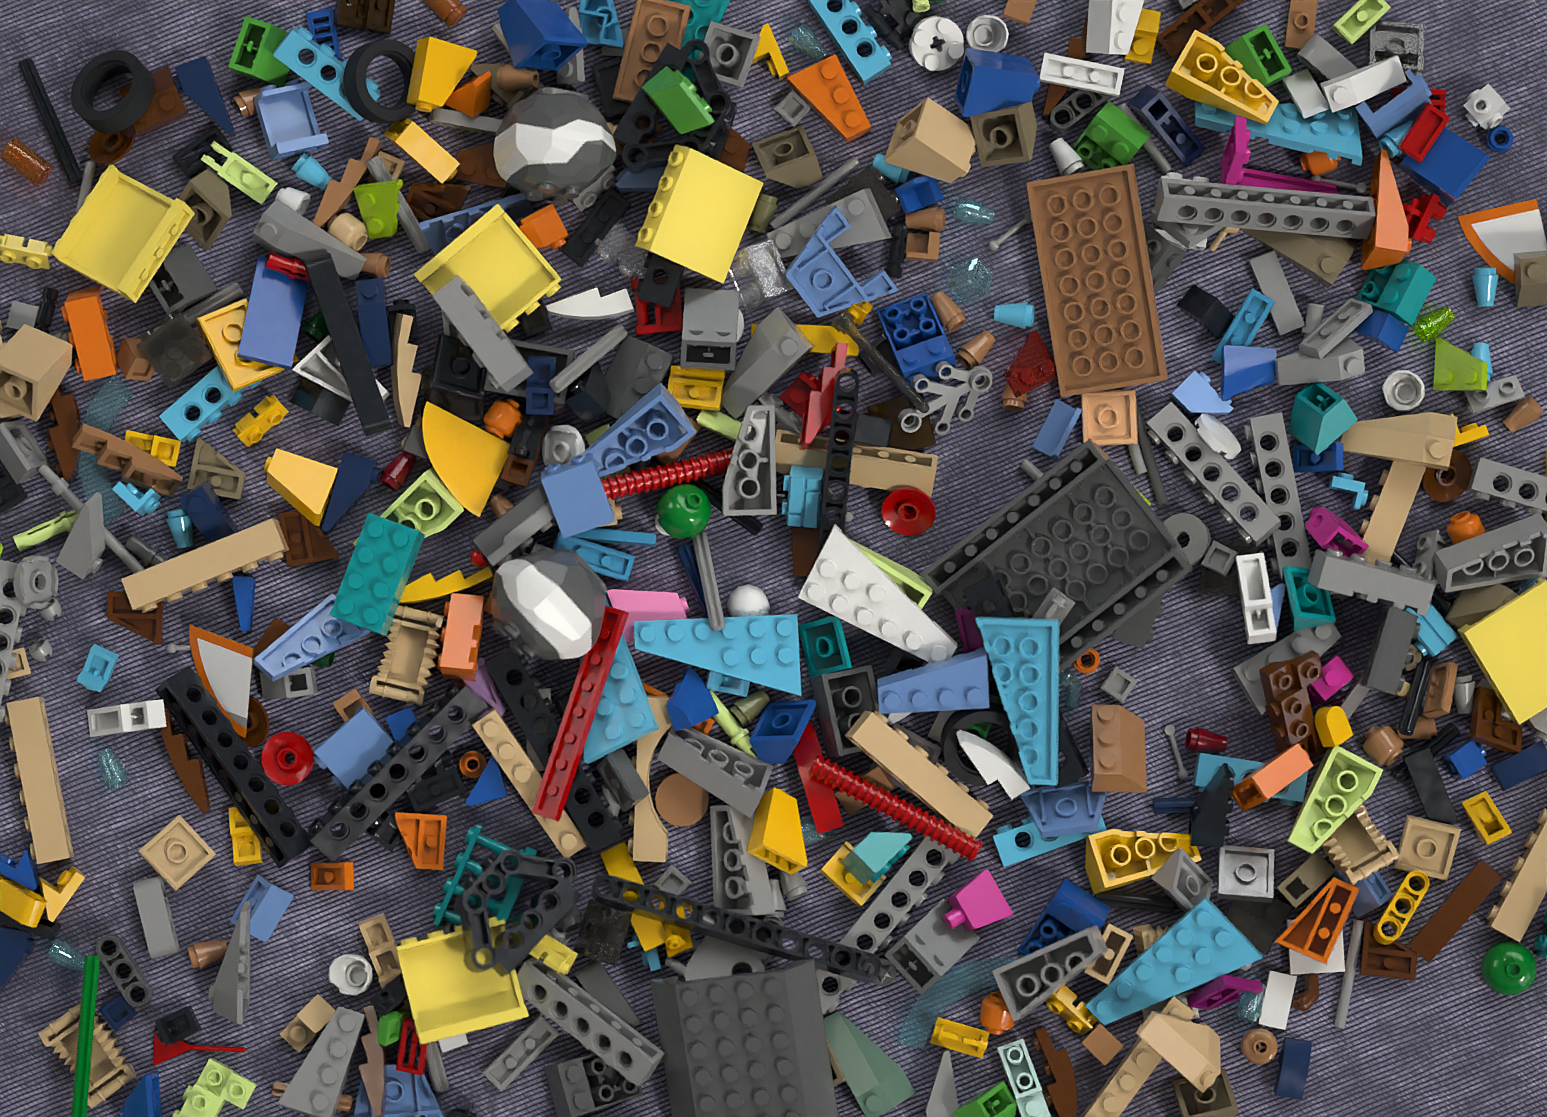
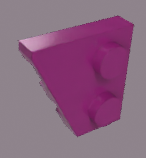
[1186,974,1263,1010]

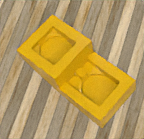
[124,430,181,468]
[228,807,263,866]

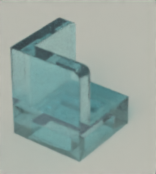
[946,258,993,303]

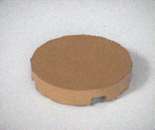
[655,773,709,827]

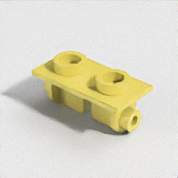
[0,234,53,269]
[529,925,578,975]

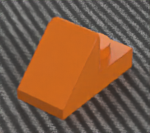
[311,862,354,890]

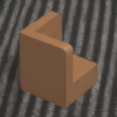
[905,232,940,263]
[116,337,159,381]
[332,688,375,722]
[1082,1022,1124,1066]

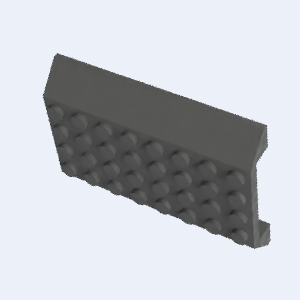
[920,439,1193,673]
[651,959,839,1117]

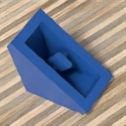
[1352,309,1409,353]
[465,756,508,806]

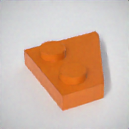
[393,812,447,870]

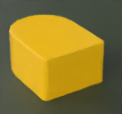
[1314,706,1353,747]

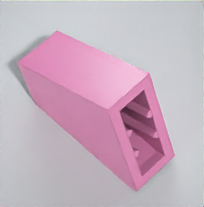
[607,589,691,643]

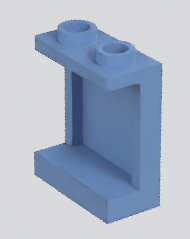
[1355,69,1432,143]
[253,79,329,161]
[541,454,615,539]
[313,705,395,789]

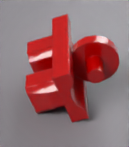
[1402,193,1447,243]

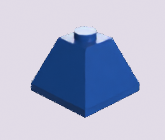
[749,700,817,763]
[120,1070,162,1117]

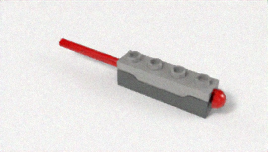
[470,484,555,567]

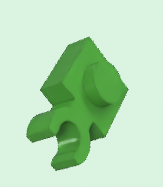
[376,1009,413,1046]

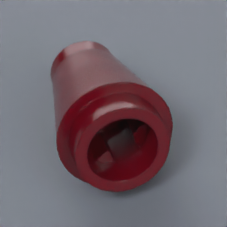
[379,450,416,492]
[1185,726,1227,753]

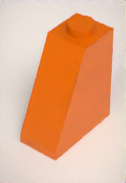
[1229,743,1314,812]

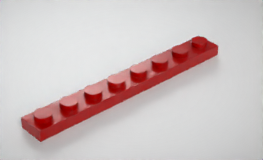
[531,605,629,822]

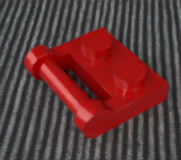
[631,277,683,336]

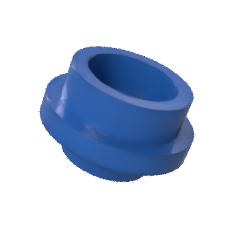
[1486,126,1513,153]

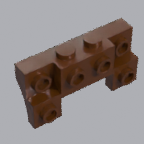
[1259,650,1330,755]

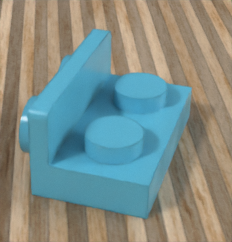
[112,481,162,516]

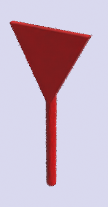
[153,1025,246,1066]

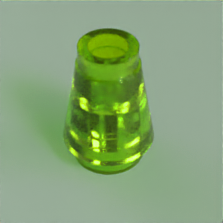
[1413,306,1455,342]

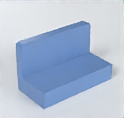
[1031,399,1082,460]
[1330,868,1393,917]
[230,875,294,942]

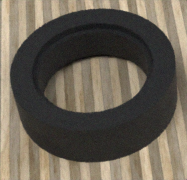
[343,39,416,123]
[71,50,155,133]
[940,702,1022,786]

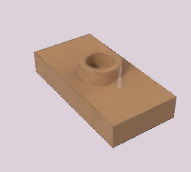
[1284,0,1318,50]
[1423,661,1458,718]
[835,765,895,816]

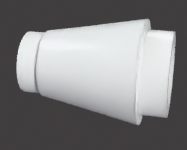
[1049,138,1085,176]

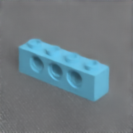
[806,0,892,86]
[273,25,380,121]
[159,365,263,443]
[1193,753,1308,807]
[992,815,1107,867]

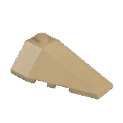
[1341,412,1458,471]
[1136,1012,1221,1093]

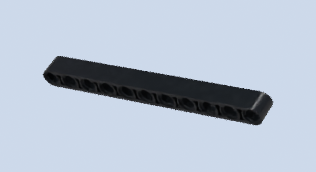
[591,874,882,983]

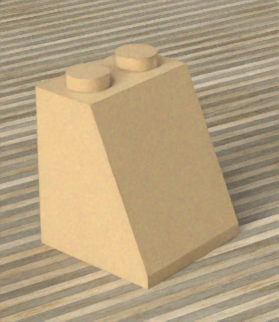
[884,97,977,183]
[0,324,72,421]

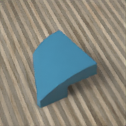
[578,0,625,49]

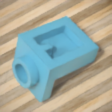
[627,934,662,971]

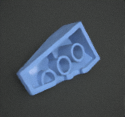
[582,383,696,478]

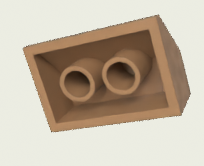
[1090,704,1147,793]

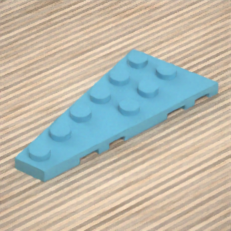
[1194,101,1362,166]
[580,591,659,764]
[633,614,801,697]
[975,617,1059,785]
[1085,896,1263,1025]

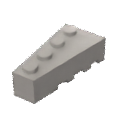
[767,188,892,259]
[432,275,534,393]
[1433,513,1547,593]
[1307,548,1435,616]
[710,805,776,915]
[992,925,1108,1022]
[277,1007,367,1117]

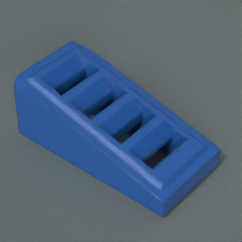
[306,8,343,61]
[231,576,256,632]

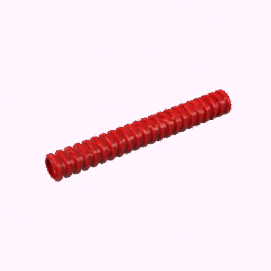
[600,448,734,500]
[808,754,982,862]

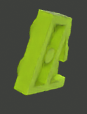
[353,179,403,239]
[1433,338,1488,391]

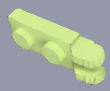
[201,141,277,205]

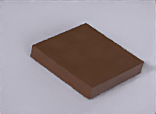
[791,520,846,577]

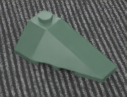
[824,1010,916,1117]

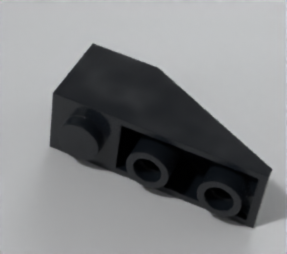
[1188,763,1234,847]

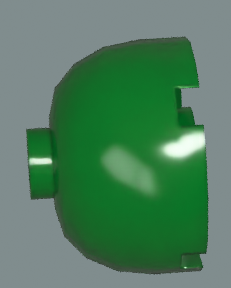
[656,483,711,539]
[1480,941,1537,996]

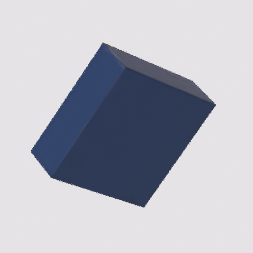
[99,993,138,1031]

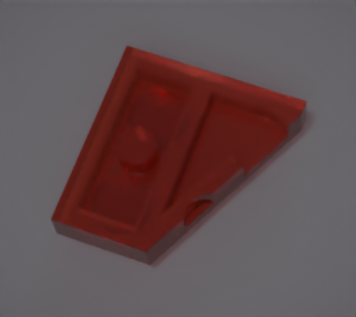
[1003,330,1058,398]

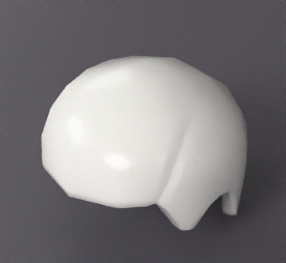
[966,14,1009,53]
[1382,370,1425,411]
[727,584,770,617]
[329,954,373,995]

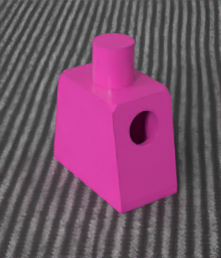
[1305,506,1369,557]
[1306,653,1355,706]
[943,869,1013,932]

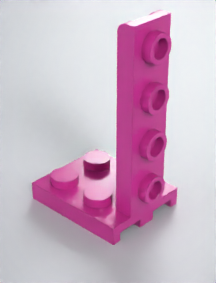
[1220,116,1337,194]

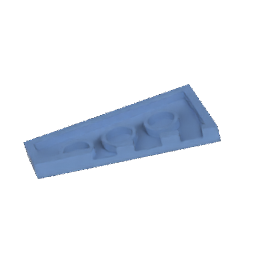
[418,192,535,256]
[254,593,370,681]

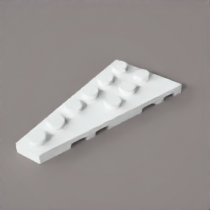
[798,524,957,663]

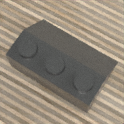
[604,335,674,421]
[484,339,576,405]
[1360,606,1421,695]
[810,665,879,758]

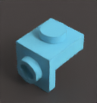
[1328,472,1368,511]
[76,644,119,692]
[706,670,750,697]

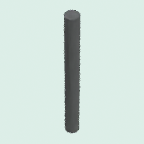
[1136,399,1168,506]

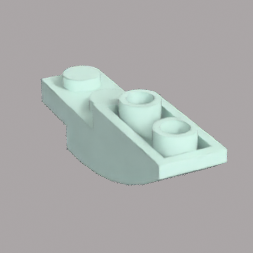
[997,1039,1051,1117]

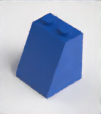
[497,0,588,71]
[954,47,1040,117]
[1397,127,1491,207]

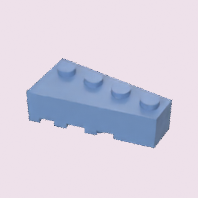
[877,647,989,714]

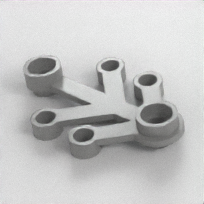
[898,361,993,435]

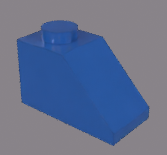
[1441,740,1487,780]

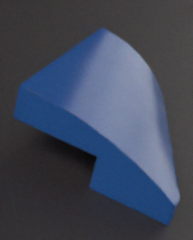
[1220,345,1277,401]
[666,667,719,731]

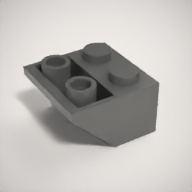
[149,244,218,318]

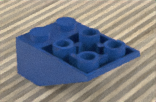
[876,292,956,390]
[1017,878,1111,956]

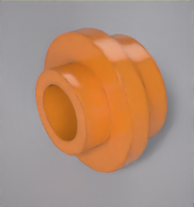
[1073,648,1100,673]
[459,751,487,778]

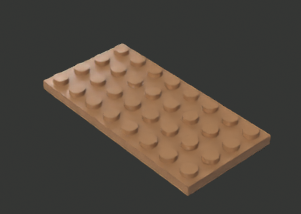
[1026,164,1168,397]

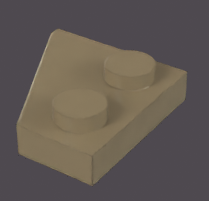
[187,438,247,500]

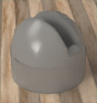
[37,597,62,621]
[28,638,53,662]

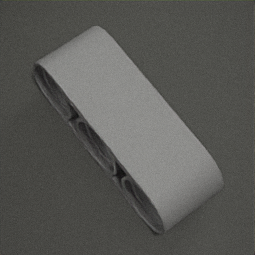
[1297,34,1358,105]
[133,876,180,959]

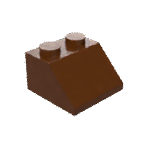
[119,66,190,137]

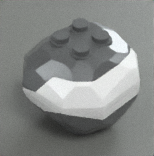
[493,87,616,206]
[491,548,607,660]

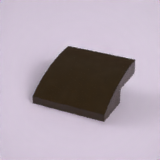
[333,0,395,34]
[867,393,937,451]

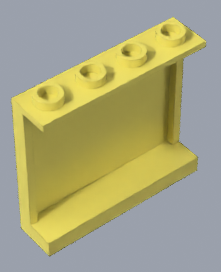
[635,144,763,284]
[51,164,195,303]
[414,204,562,333]
[1458,578,1547,725]
[396,917,528,1045]

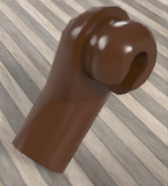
[1292,974,1319,1012]

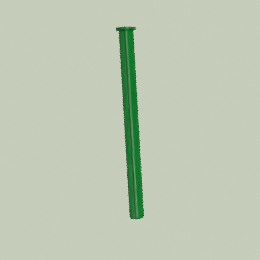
[71,955,100,1117]

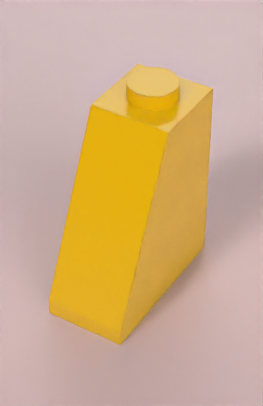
[406,36,477,112]
[383,118,460,184]
[264,448,338,526]
[747,787,807,875]

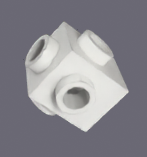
[1463,84,1511,130]

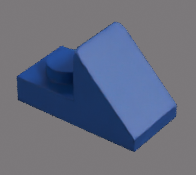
[1293,443,1343,473]
[0,849,40,891]

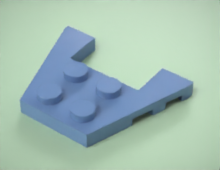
[785,205,898,318]
[1019,756,1107,838]
[353,1061,444,1117]

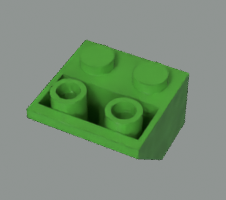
[228,16,290,88]
[1224,23,1292,88]
[642,66,714,134]
[1072,101,1151,170]
[953,1081,1017,1117]

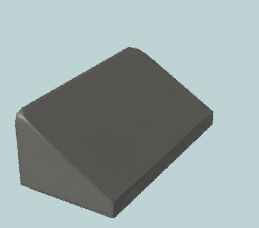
[596,749,649,812]

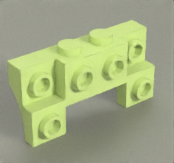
[172,1057,257,1117]

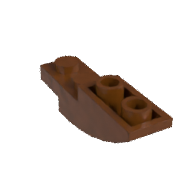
[47,384,82,483]
[1032,1025,1077,1117]

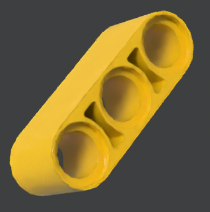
[1373,870,1430,945]
[0,873,47,927]

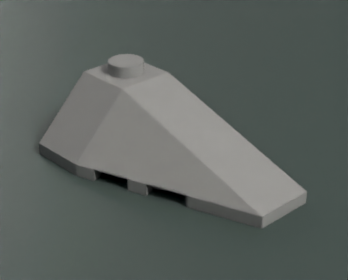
[253,199,367,281]
[721,307,815,420]
[722,405,777,516]
[209,901,250,1025]

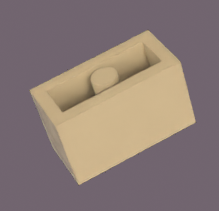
[1083,922,1133,985]

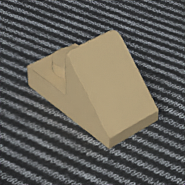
[280,994,336,1053]

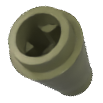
[749,192,779,233]
[729,689,770,727]

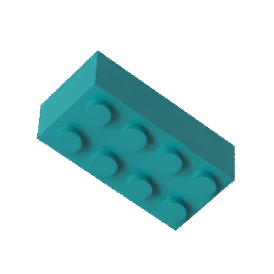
[330,512,425,636]

